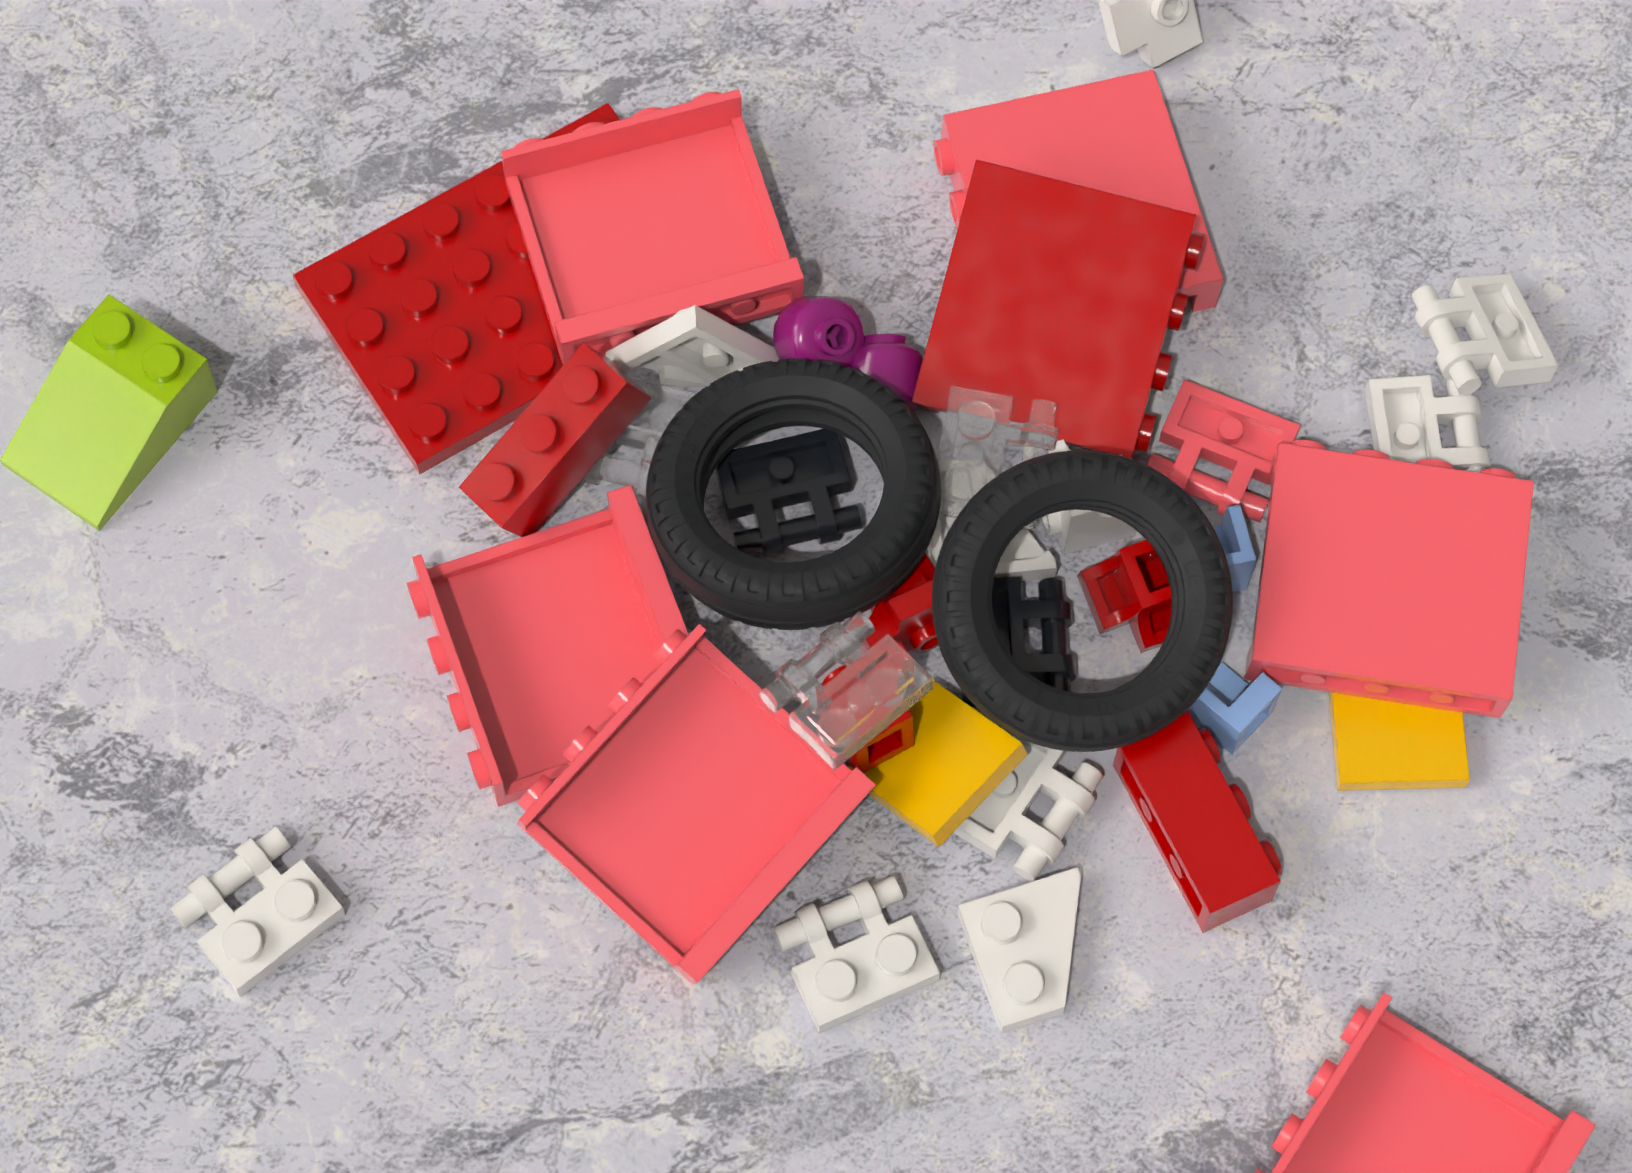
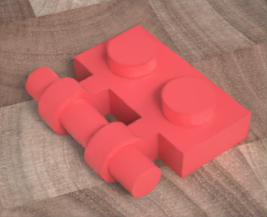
[1147,379,1301,523]

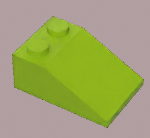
[0,294,218,531]

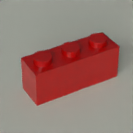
[459,342,652,537]
[1113,712,1282,933]

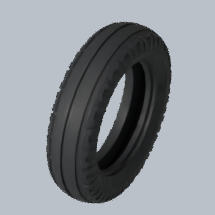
[646,358,941,630]
[932,450,1233,752]

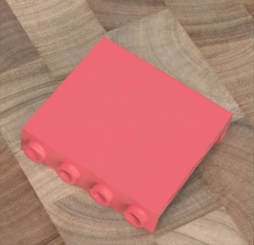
[933,69,1223,312]
[501,89,804,365]
[1244,440,1534,718]
[407,485,689,807]
[517,624,876,985]
[1255,993,1596,1173]

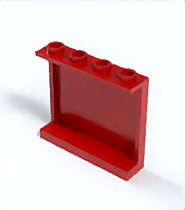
[912,159,1205,459]

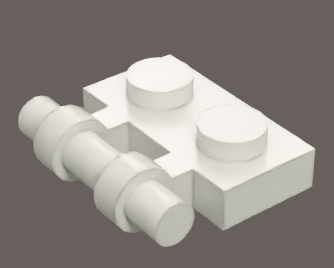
[1412,273,1559,395]
[1365,375,1491,473]
[953,728,1103,882]
[169,827,345,997]
[772,876,940,1033]

